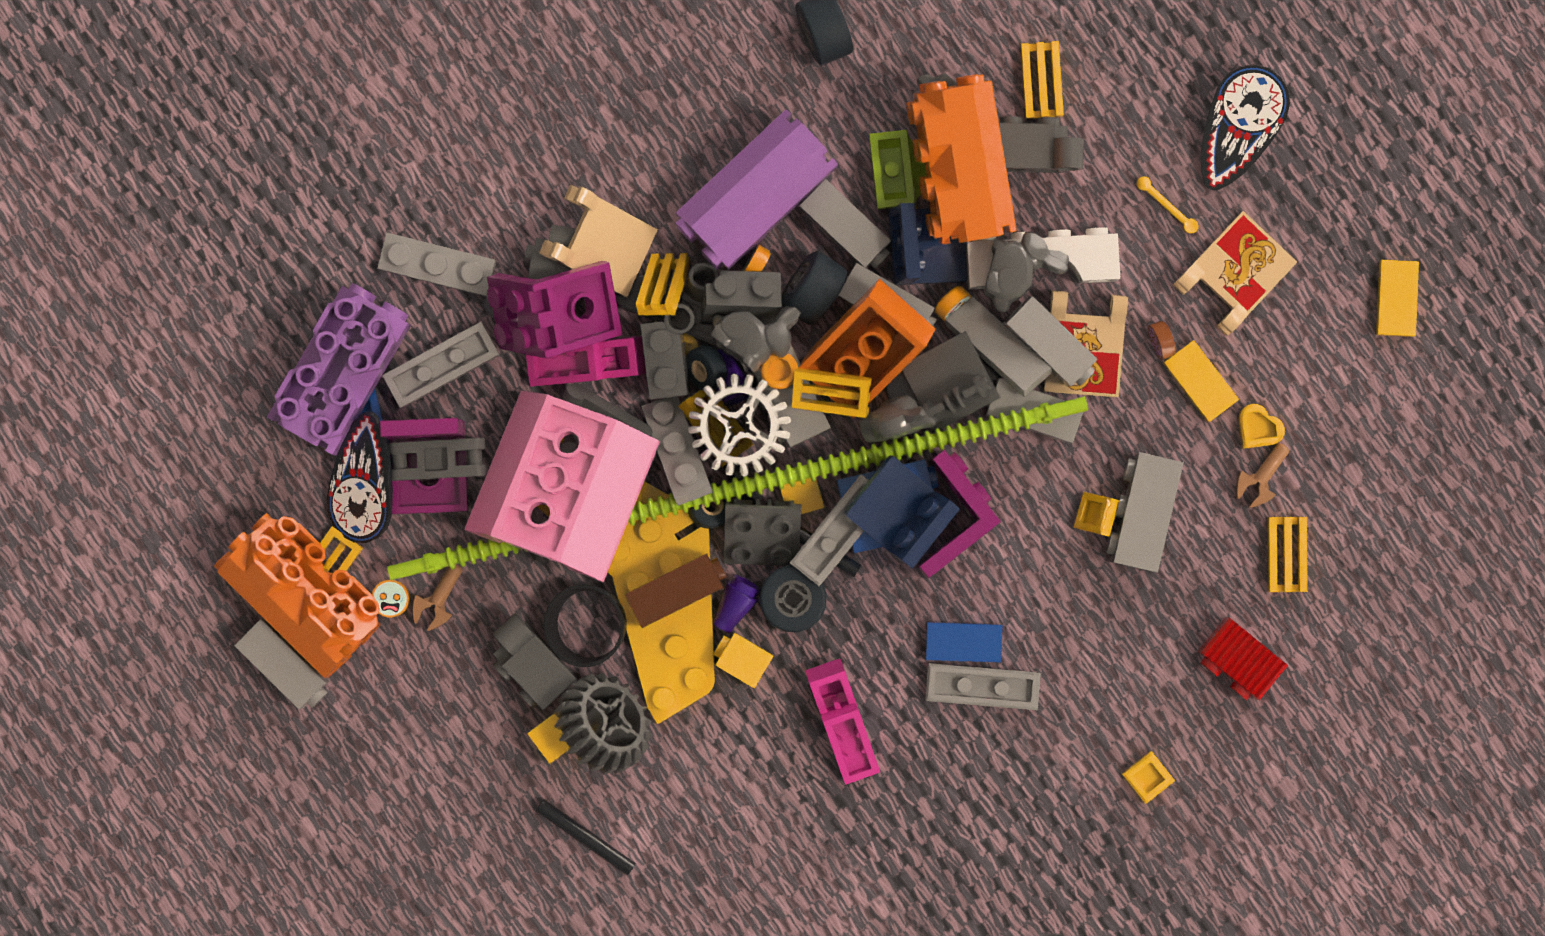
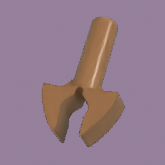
[1236,443,1289,508]
[413,564,463,631]

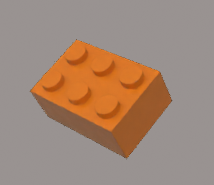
[798,278,936,418]

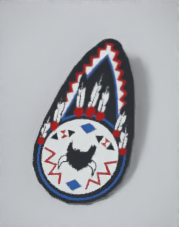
[1201,64,1290,191]
[327,411,393,543]

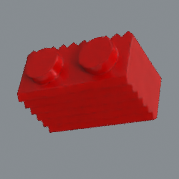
[1197,617,1288,701]

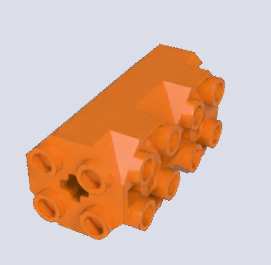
[906,74,1017,245]
[214,513,381,678]

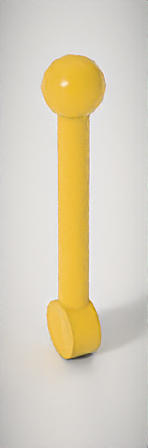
[1136,176,1199,234]

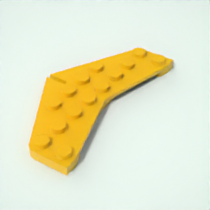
[537,438,715,724]

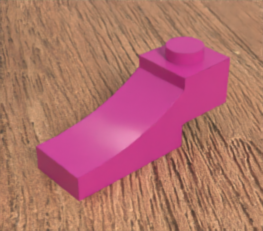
[526,335,646,387]
[805,658,880,785]

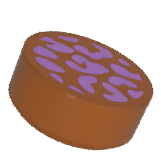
[1148,321,1176,360]

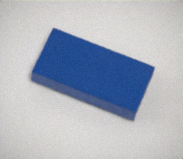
[926,622,1002,662]

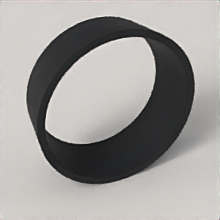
[544,584,627,667]

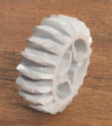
[688,374,791,476]

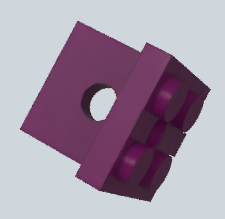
[487,261,622,359]
[380,418,469,515]
[917,450,1001,578]

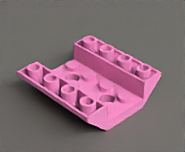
[464,391,660,582]

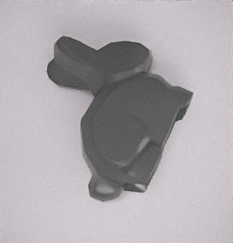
[984,231,1069,312]
[711,306,801,375]
[859,395,936,443]

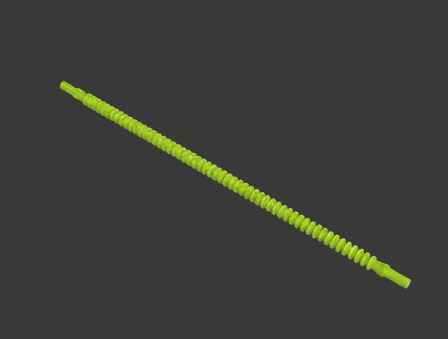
[387,396,1089,580]

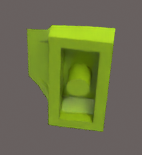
[869,130,926,210]

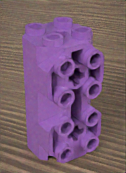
[675,109,838,270]
[267,283,411,455]

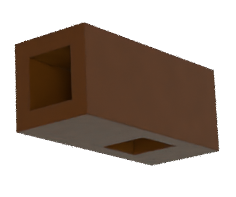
[625,554,727,628]

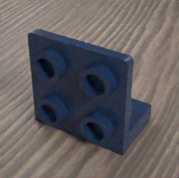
[888,203,968,285]
[844,455,960,569]

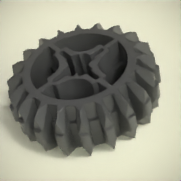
[554,673,653,775]

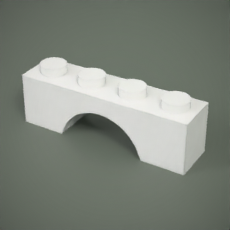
[965,228,1120,290]

